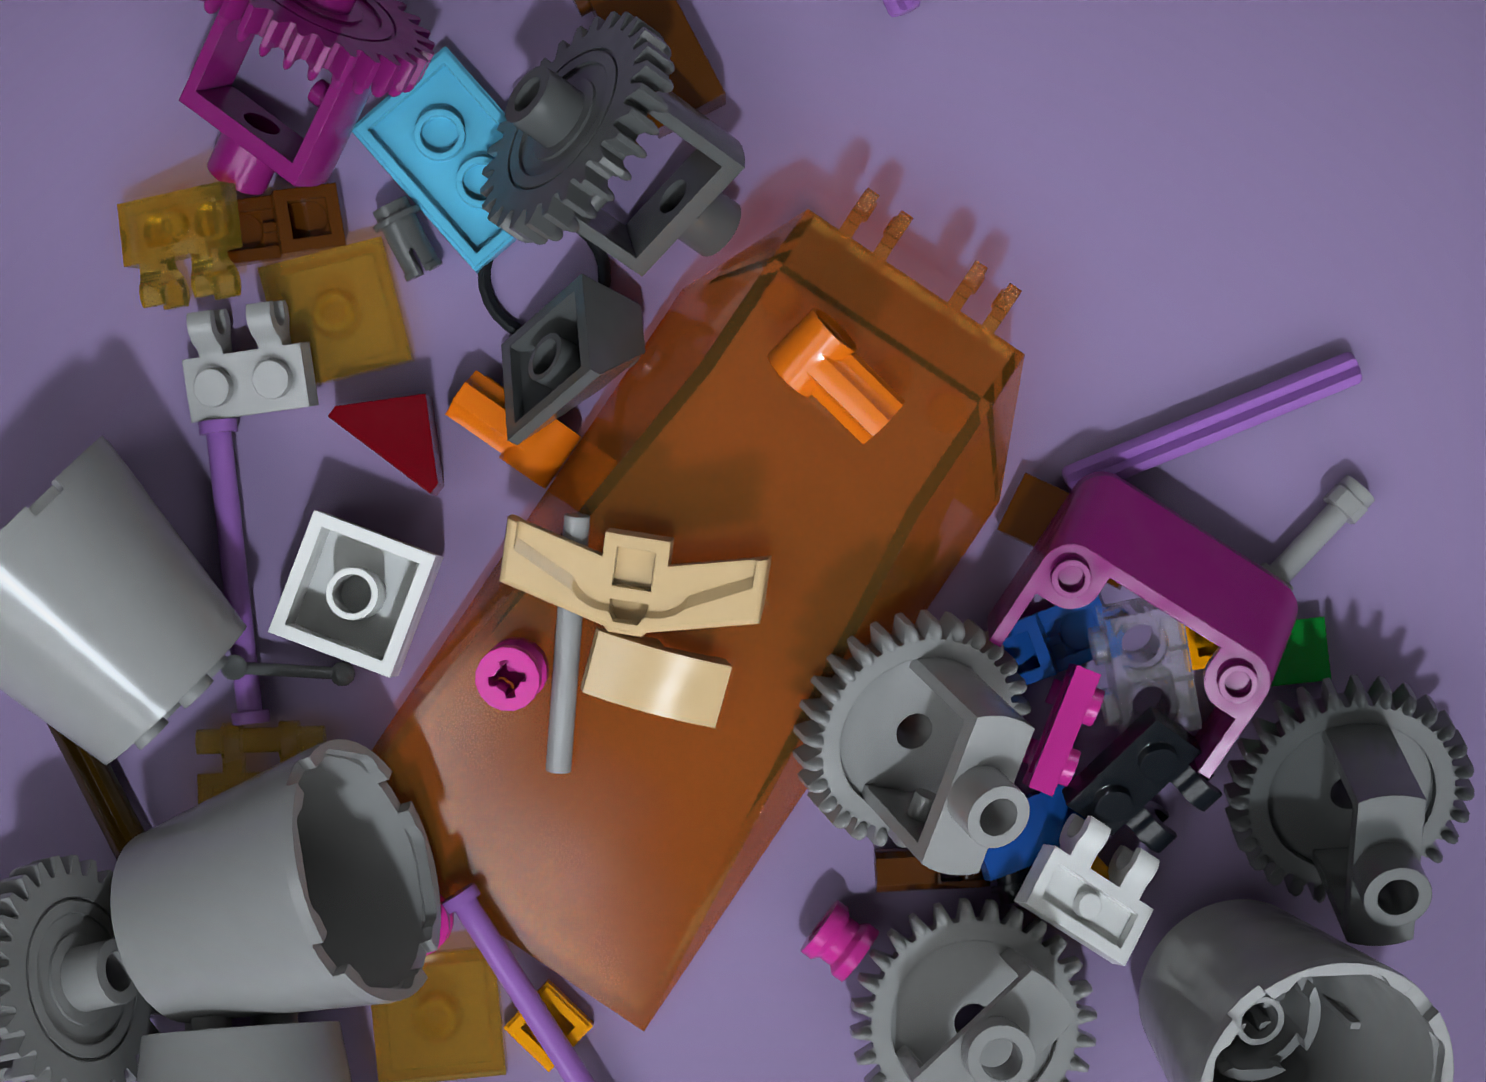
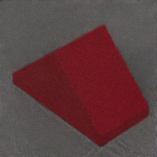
[328,393,444,496]

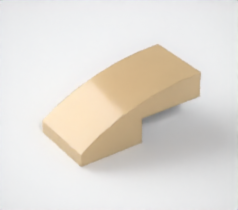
[580,627,732,728]

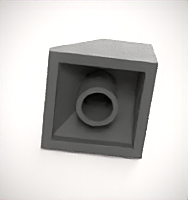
[501,274,646,445]

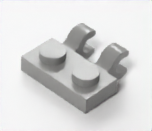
[182,300,319,423]

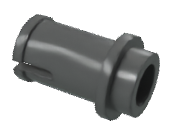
[373,196,443,282]

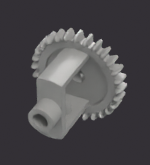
[793,610,1035,875]
[0,855,160,1082]
[849,898,1097,1082]

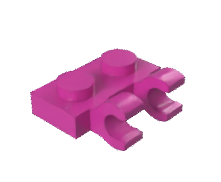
[1022,663,1105,797]

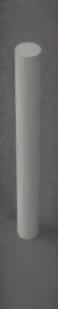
[545,513,590,774]

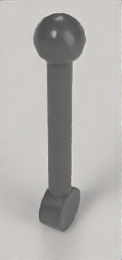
[221,655,355,686]

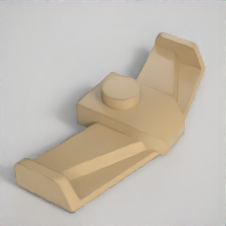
[499,514,772,637]

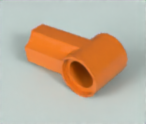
[767,307,905,445]
[445,370,581,489]

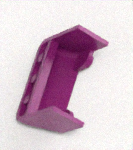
[987,471,1298,779]

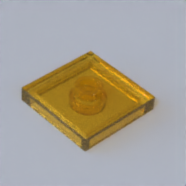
[258,236,415,386]
[371,946,508,1082]

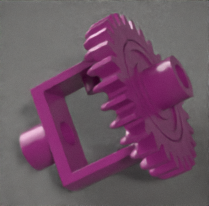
[179,0,435,195]

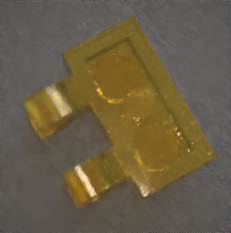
[117,181,242,310]

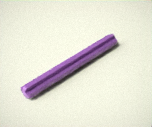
[1062,352,1362,493]

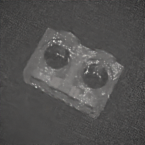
[1088,597,1203,734]

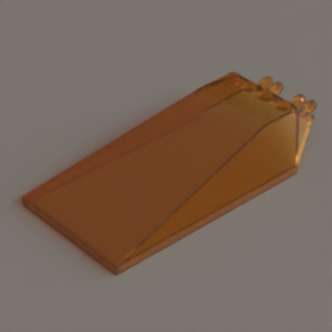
[371,188,1025,1031]

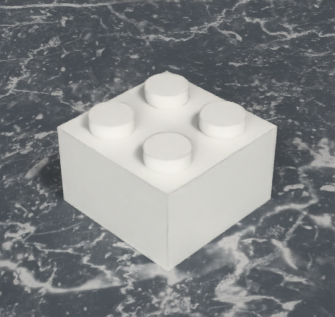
[268,510,444,678]

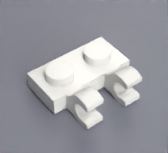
[1014,814,1160,966]

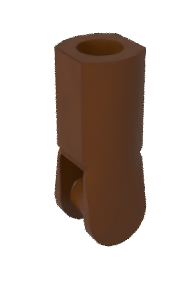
[874,847,991,893]

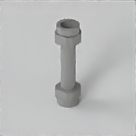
[1260,475,1375,591]

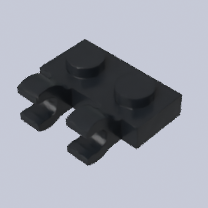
[1062,706,1223,853]

